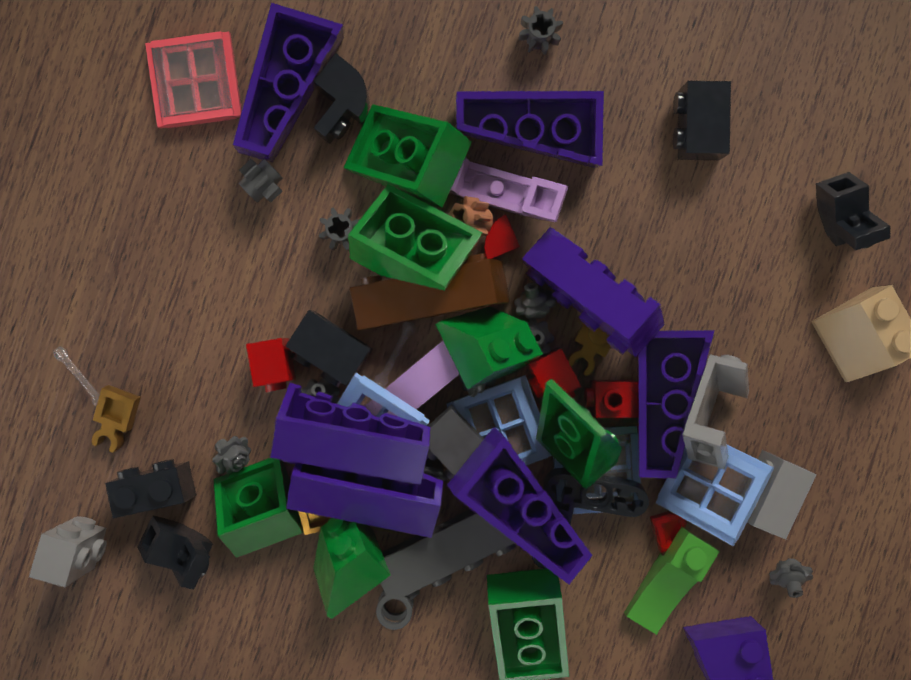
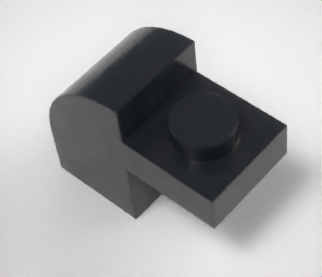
[314,53,370,144]
[816,172,891,250]
[137,515,213,590]

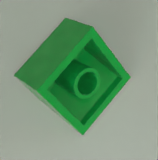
[435,307,543,390]
[213,458,303,558]
[313,518,391,619]

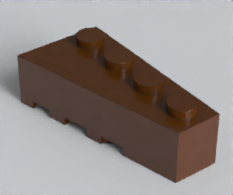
[350,254,510,330]

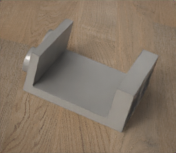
[682,355,749,469]

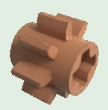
[449,196,493,236]

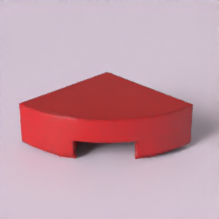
[484,214,520,259]
[649,511,687,553]

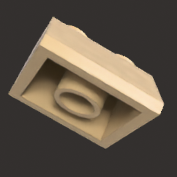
[811,285,911,382]

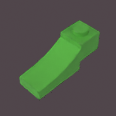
[624,526,720,635]

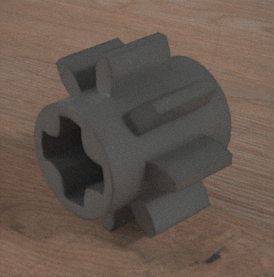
[518,6,563,55]
[238,159,283,203]
[319,207,359,251]

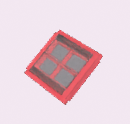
[145,31,242,129]

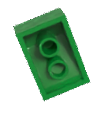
[343,104,472,208]
[348,184,483,291]
[536,379,622,489]
[487,568,570,680]

